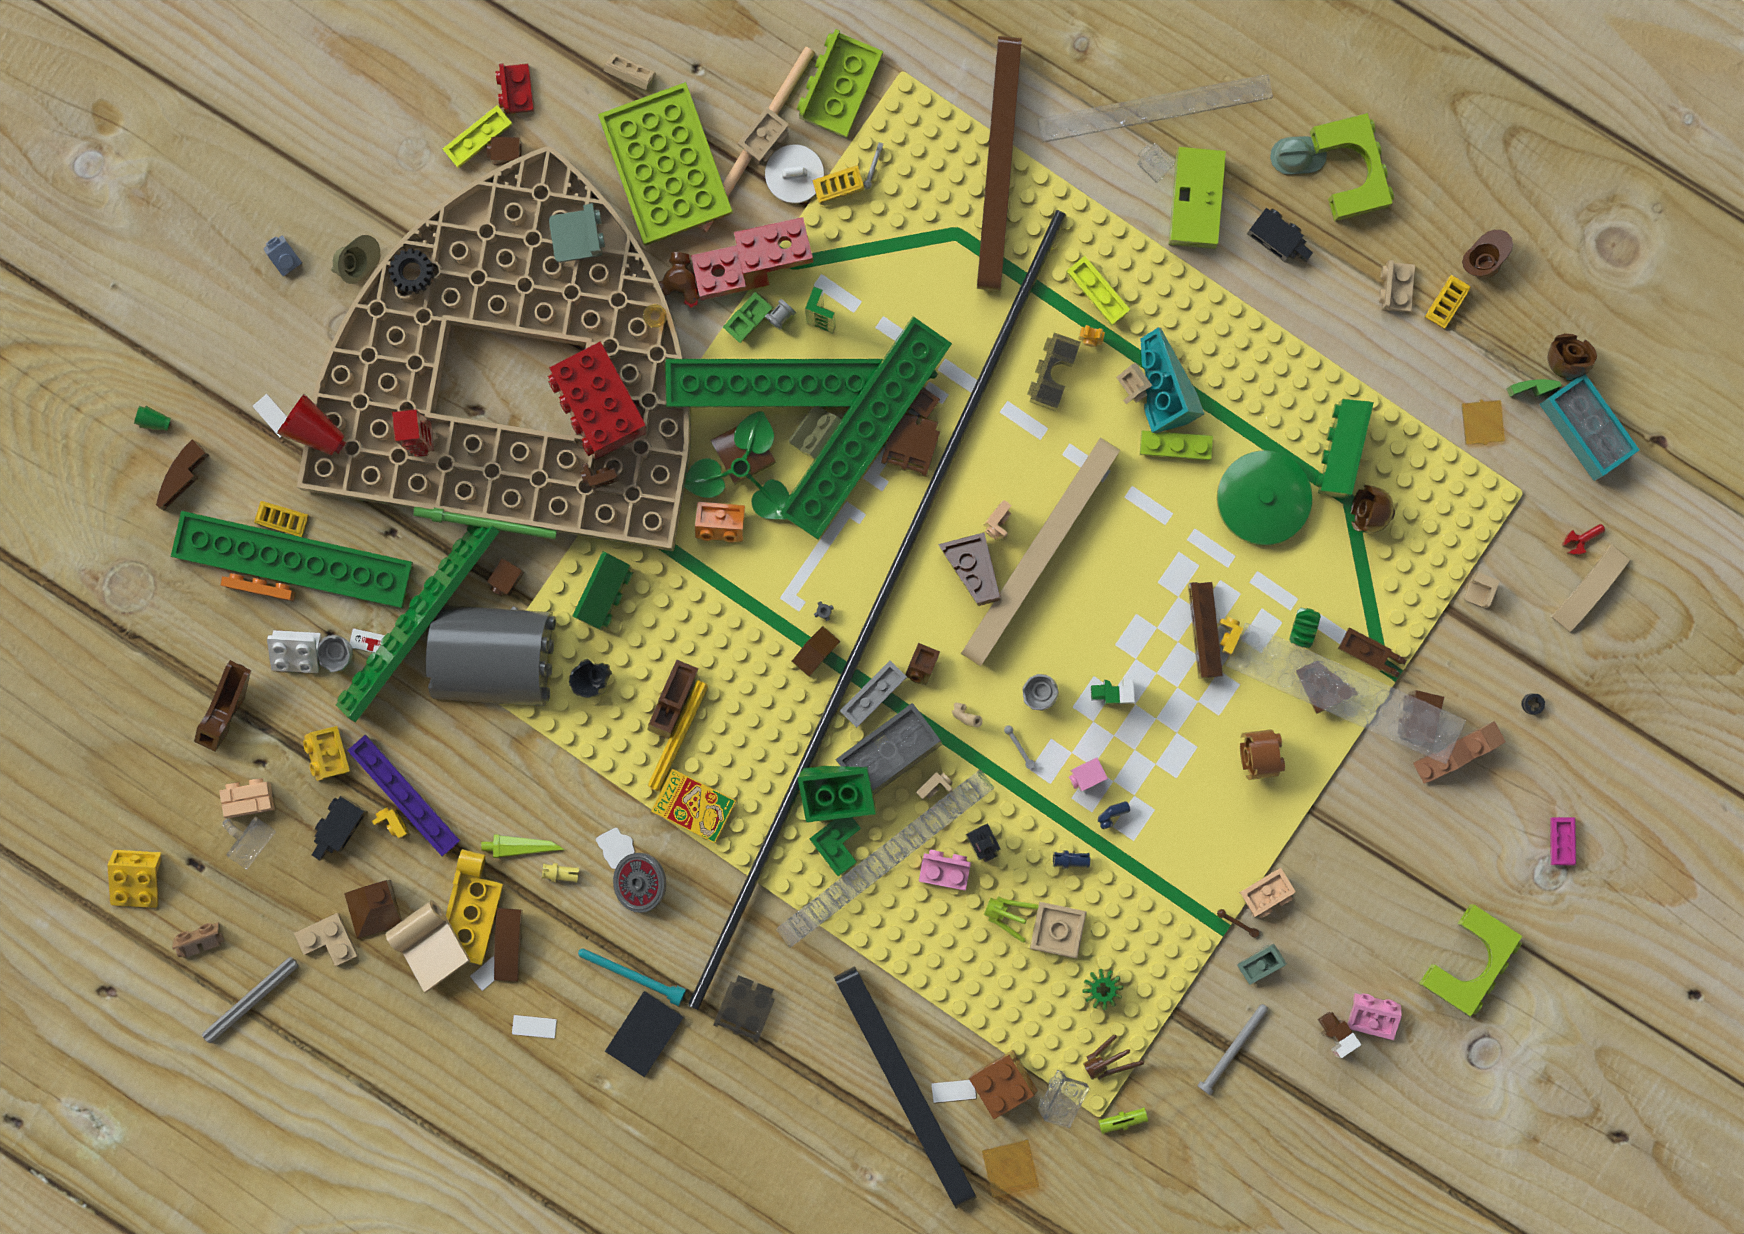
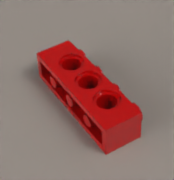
[392,409,435,457]

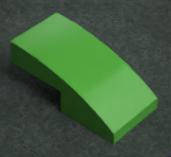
[723,292,774,343]
[1506,379,1562,397]

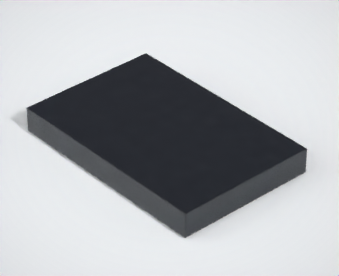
[605,991,684,1078]

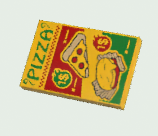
[651,769,736,843]

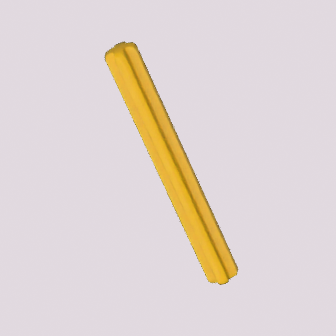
[648,681,708,791]

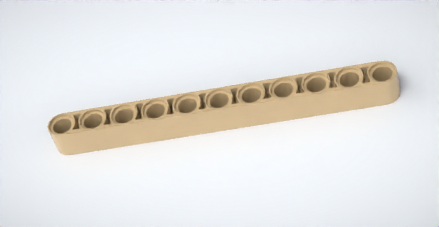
[961,437,1120,667]

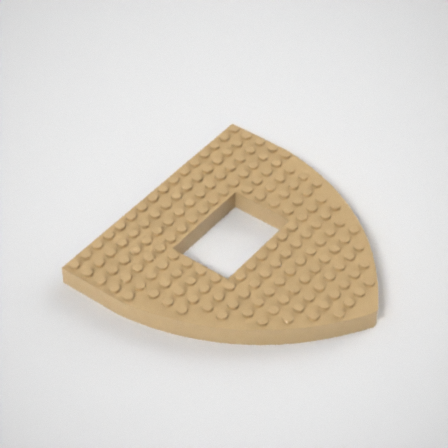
[297,146,691,551]

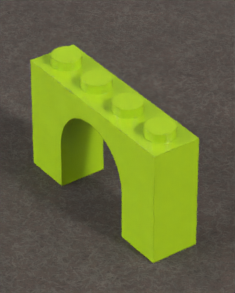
[1310,113,1394,221]
[1419,904,1522,1017]

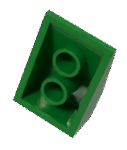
[797,766,877,823]

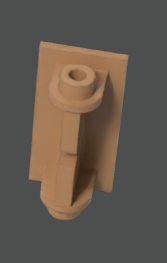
[172,922,224,958]

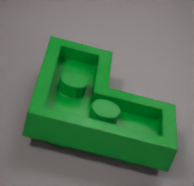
[809,817,861,876]

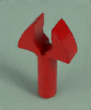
[1562,524,1605,555]

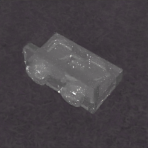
[1038,1070,1090,1128]

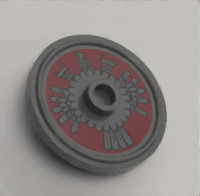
[613,853,666,913]

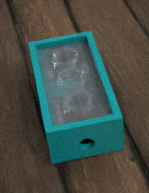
[1539,375,1640,481]

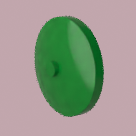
[1217,450,1312,546]

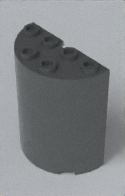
[426,605,556,707]

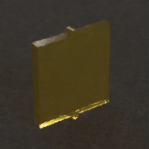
[1461,399,1505,445]

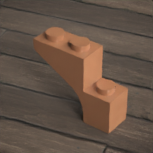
[1413,721,1506,784]

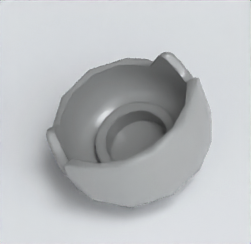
[318,635,353,672]
[1022,674,1059,711]

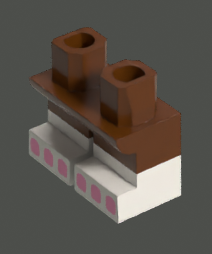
[1317,1012,1361,1058]

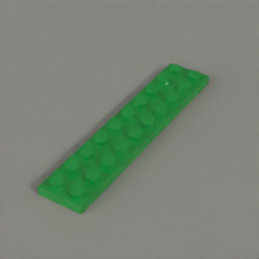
[778,316,952,539]
[665,359,883,407]
[170,511,413,608]
[336,525,500,723]

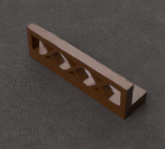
[1188,582,1223,679]

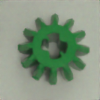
[1289,607,1321,648]
[1082,969,1123,1010]

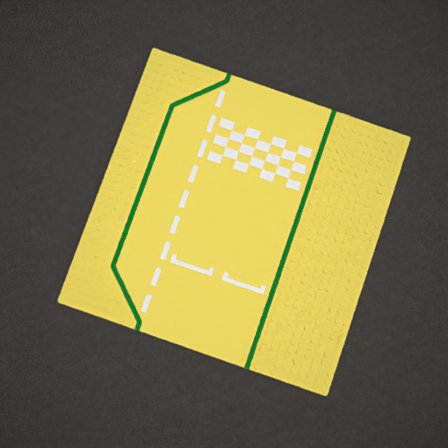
[499,72,1522,1117]

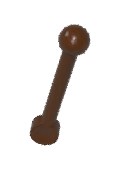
[1217,909,1259,938]

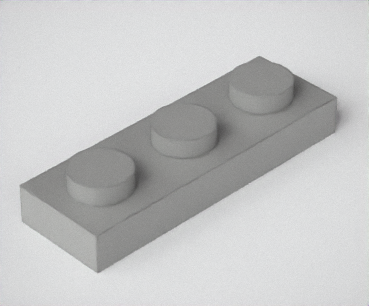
[840,661,907,728]

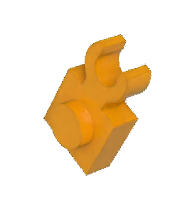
[1078,325,1105,347]

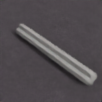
[202,957,299,1043]

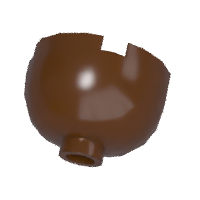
[1547,333,1597,380]
[1351,485,1395,533]

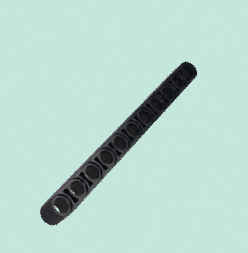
[834,966,977,1209]

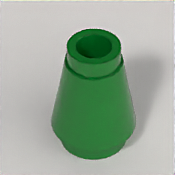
[134,406,171,431]

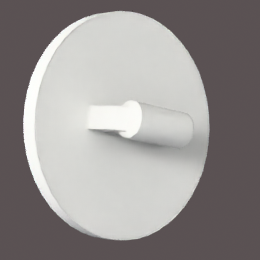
[765,145,824,204]

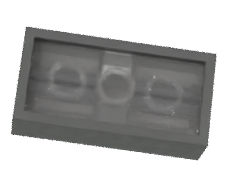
[835,703,943,796]

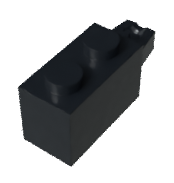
[1247,208,1313,262]
[312,796,368,861]
[965,823,1001,862]

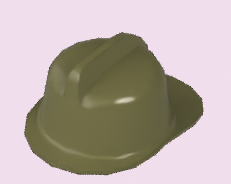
[331,235,380,284]

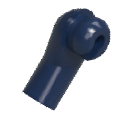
[1098,801,1130,829]

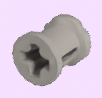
[765,299,796,330]

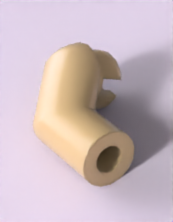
[952,702,982,727]

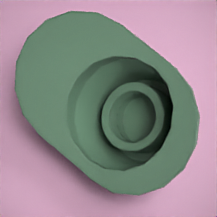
[1270,136,1327,174]

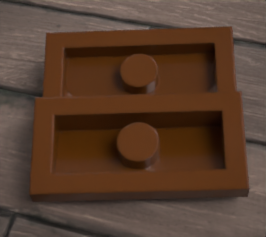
[711,426,776,485]

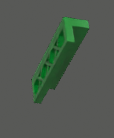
[805,287,835,334]

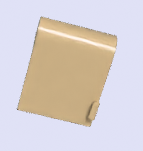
[386,900,470,993]

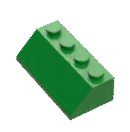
[1316,399,1374,500]

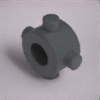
[814,601,834,621]

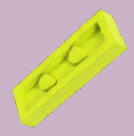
[443,105,513,168]
[1066,256,1130,326]

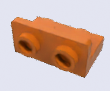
[695,502,745,543]

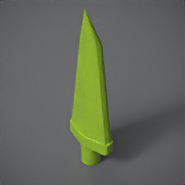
[481,834,565,858]

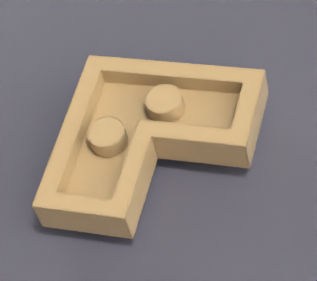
[294,913,358,966]

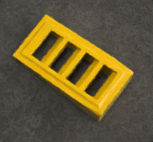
[812,165,864,203]
[1424,275,1471,329]
[254,501,309,537]

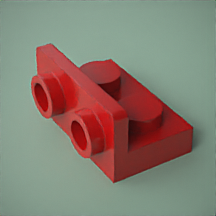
[495,63,534,114]

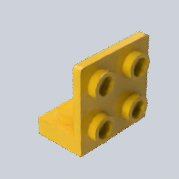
[107,850,162,908]

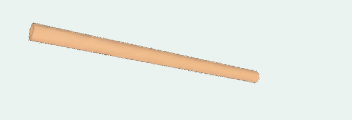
[698,47,815,232]

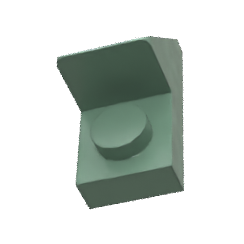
[1237,944,1287,985]

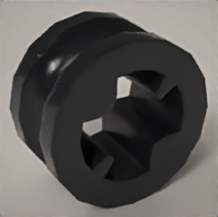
[1521,693,1545,715]

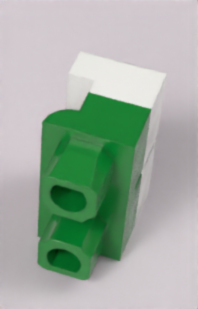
[1091,678,1135,705]

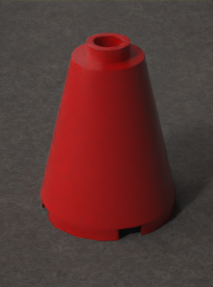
[277,394,346,456]

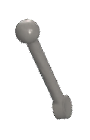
[863,142,884,189]
[1004,725,1035,769]

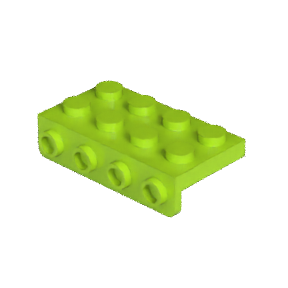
[796,29,883,138]

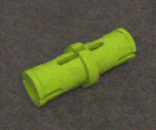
[1098,1107,1148,1135]

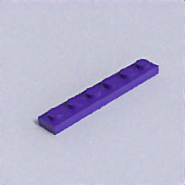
[347,735,461,857]

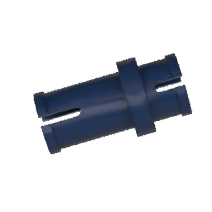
[1053,850,1090,869]

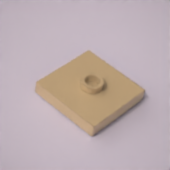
[1030,902,1087,958]

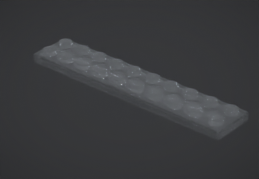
[1226,623,1466,765]

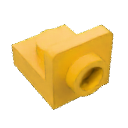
[1218,617,1244,655]
[372,807,410,839]

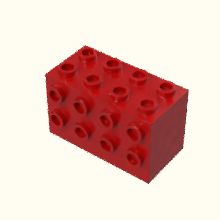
[547,341,646,460]

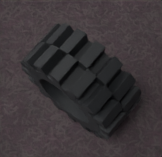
[389,249,434,294]

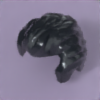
[569,659,612,698]

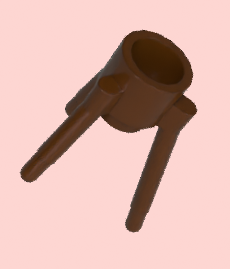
[1083,1035,1144,1080]

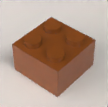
[969,1050,1038,1119]

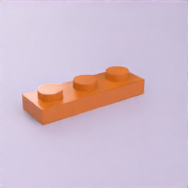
[220,573,296,602]

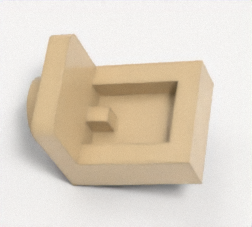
[1116,363,1152,404]

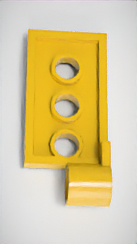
[445,849,504,965]

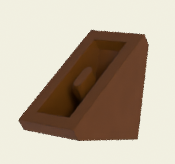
[791,626,841,677]

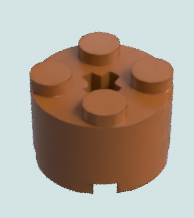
[1240,729,1285,780]

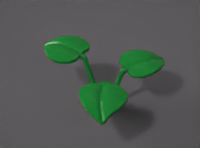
[685,411,790,520]

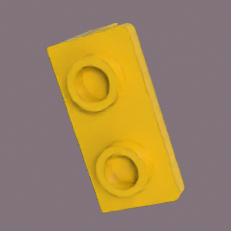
[303,726,350,781]

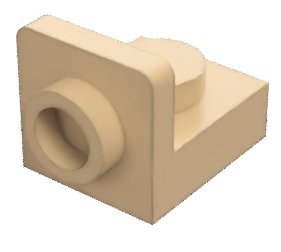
[916,772,953,799]

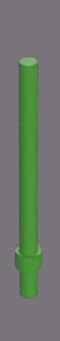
[413,507,557,539]

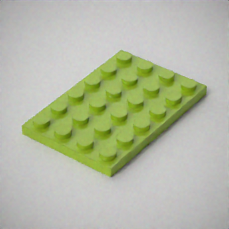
[598,82,733,246]

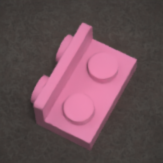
[919,850,971,890]
[1347,993,1402,1040]

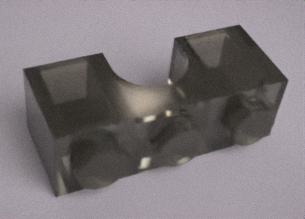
[1027,333,1081,411]

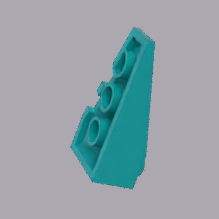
[1140,327,1204,433]

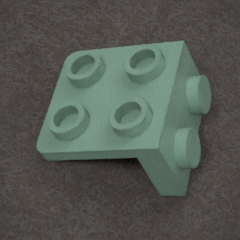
[549,203,605,263]

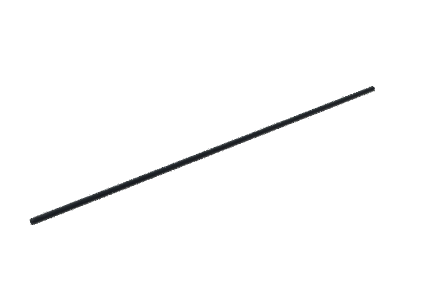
[688,210,1066,1010]

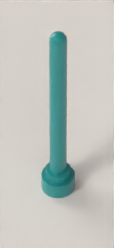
[578,948,686,1007]

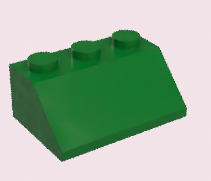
[572,551,634,631]

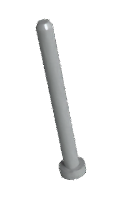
[1197,1004,1268,1096]

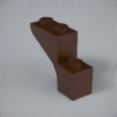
[194,660,251,752]

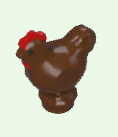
[658,252,700,307]

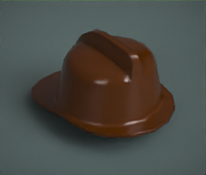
[1462,229,1513,279]

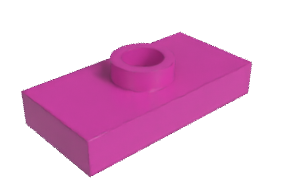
[1550,817,1576,865]

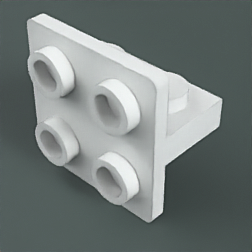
[267,630,321,673]

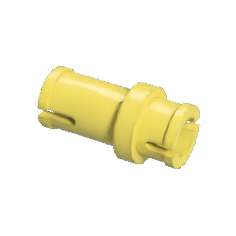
[542,863,579,883]

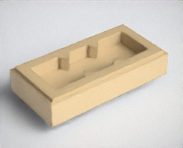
[603,53,656,90]

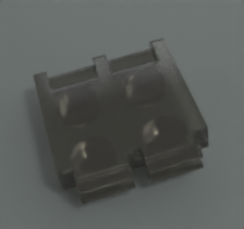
[713,975,775,1043]

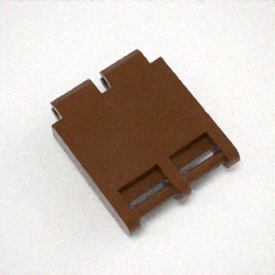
[881,412,940,477]

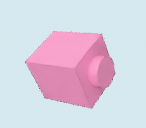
[1069,757,1108,791]

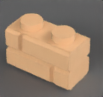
[220,778,275,819]

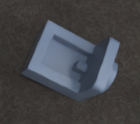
[264,235,302,276]

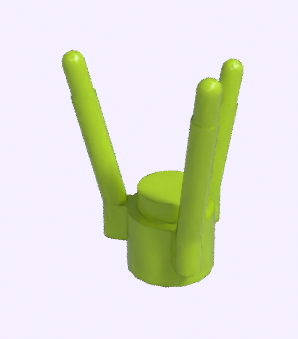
[984,896,1038,943]

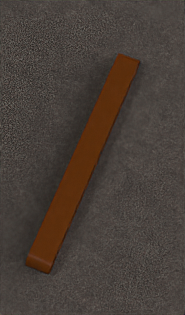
[977,36,1022,291]

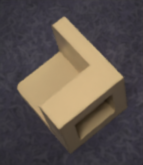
[1464,572,1500,609]

